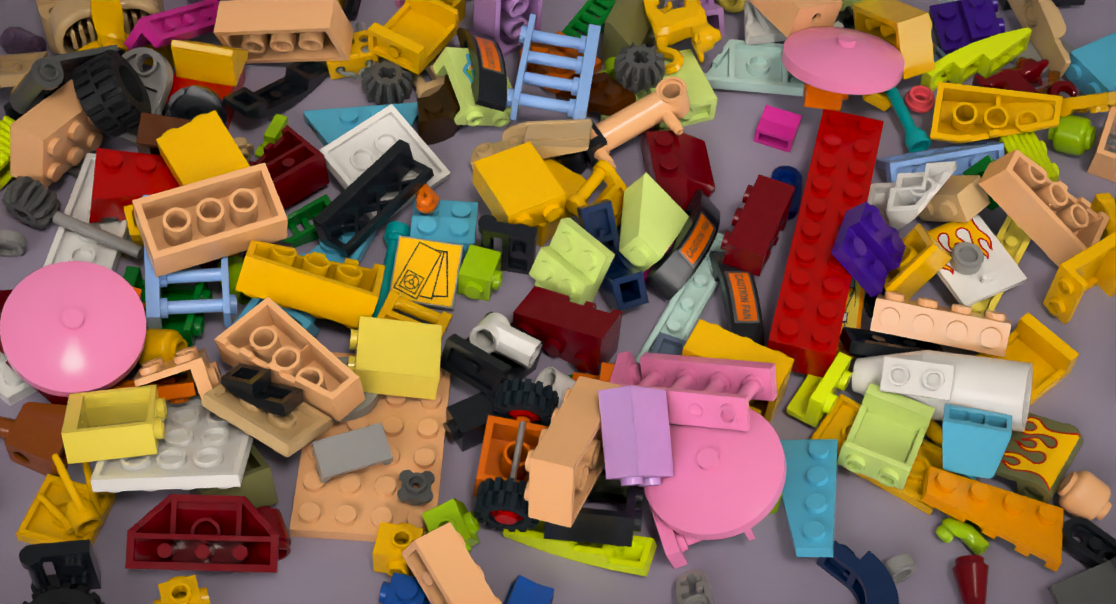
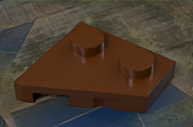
[555,72,636,116]

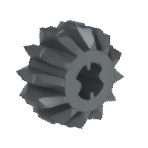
[614,42,666,93]
[362,58,413,105]
[2,176,61,229]

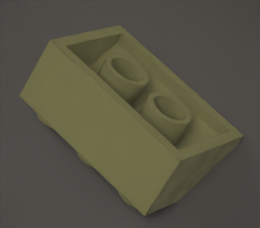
[601,0,665,65]

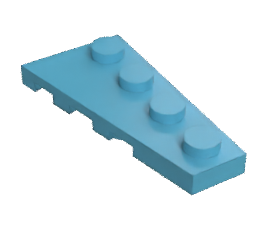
[780,439,838,557]

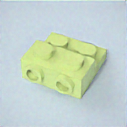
[529,217,615,305]

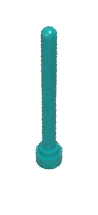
[885,86,932,153]
[372,221,411,318]

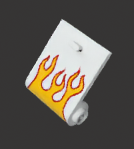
[927,214,1028,306]

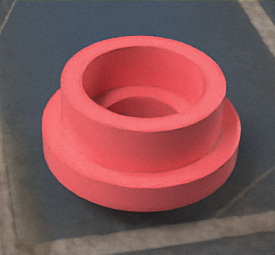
[904,85,935,113]

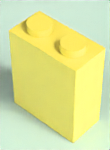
[347,316,442,400]

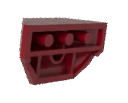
[638,128,715,212]
[125,494,279,573]

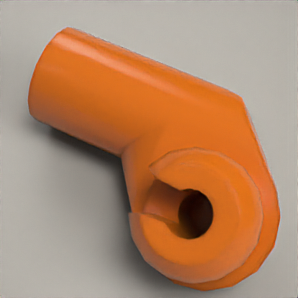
[415,183,440,214]

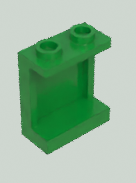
[123,266,213,347]

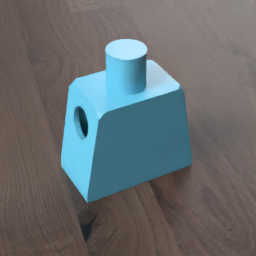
[942,404,1012,480]

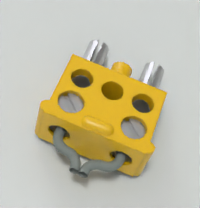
[326,21,382,80]

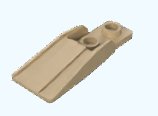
[1007,0,1071,79]
[470,119,593,169]

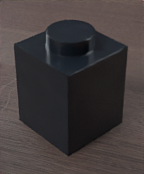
[443,392,493,452]

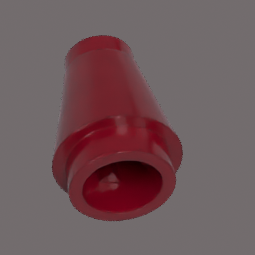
[952,555,989,604]

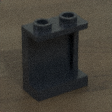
[440,312,544,399]

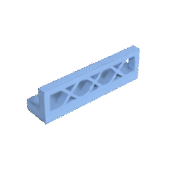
[875,139,1005,183]

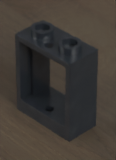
[544,469,644,547]

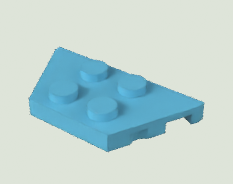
[304,102,417,146]

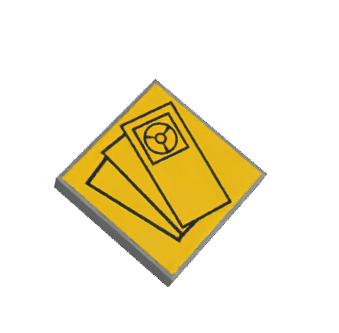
[389,235,464,311]

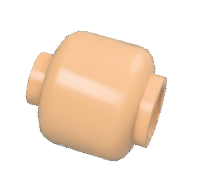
[1056,470,1112,521]

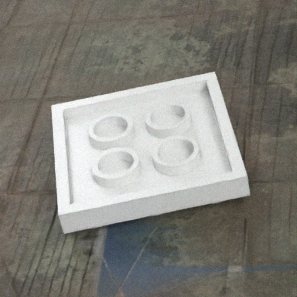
[319,104,451,220]

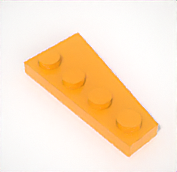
[922,466,1064,572]

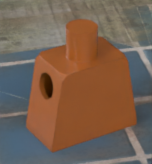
[0,402,69,477]

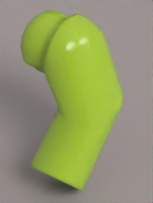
[935,518,990,556]

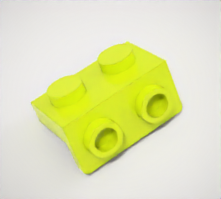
[786,352,853,428]

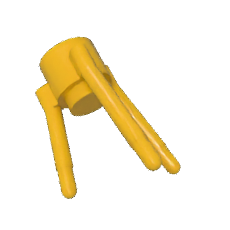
[38,453,105,536]

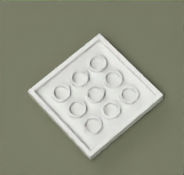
[90,395,254,493]

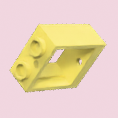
[61,384,167,464]

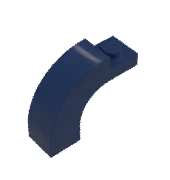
[577,199,649,311]
[817,540,899,604]

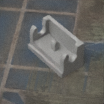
[312,422,393,483]

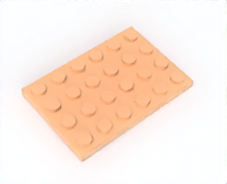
[289,352,452,542]

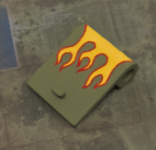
[995,412,1084,504]

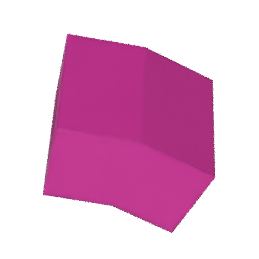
[754,105,802,153]

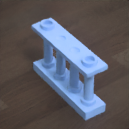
[506,14,601,121]
[143,195,238,329]

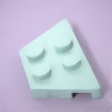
[704,39,805,96]

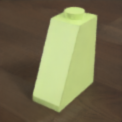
[619,172,689,272]

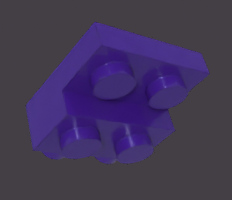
[929,0,1005,55]
[831,201,906,297]

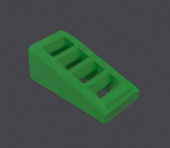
[562,0,616,38]
[279,194,331,248]

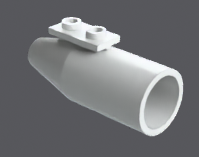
[852,350,1033,432]

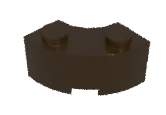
[417,74,462,145]

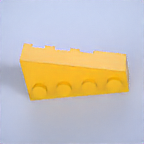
[235,240,386,329]

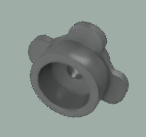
[397,470,435,505]

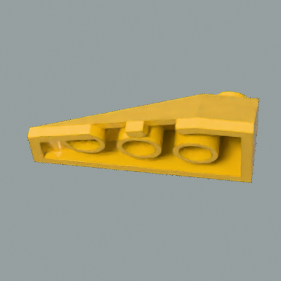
[930,82,1063,144]

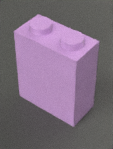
[598,385,674,487]

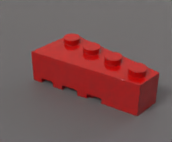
[89,148,180,223]

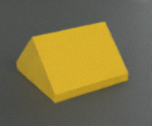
[171,40,249,87]
[884,223,952,300]

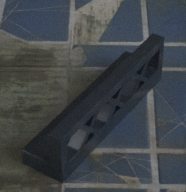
[313,139,434,257]

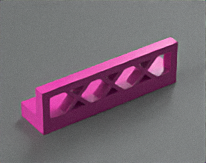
[124,0,219,50]

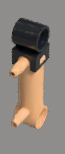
[553,77,690,175]

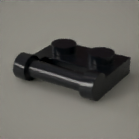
[478,215,537,275]
[19,539,101,594]

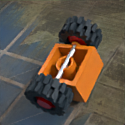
[472,378,559,532]

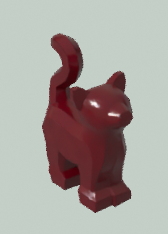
[972,57,1078,97]

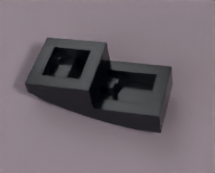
[221,363,303,417]

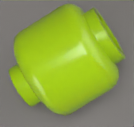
[1048,115,1096,156]

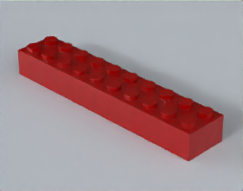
[767,109,884,378]

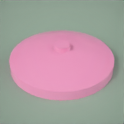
[782,27,905,95]
[0,261,146,397]
[643,408,787,540]

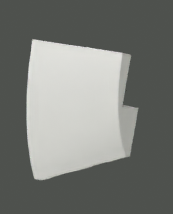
[867,161,957,230]

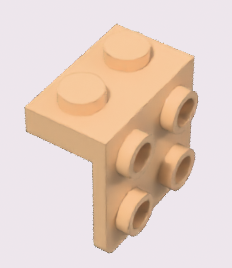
[133,346,222,400]

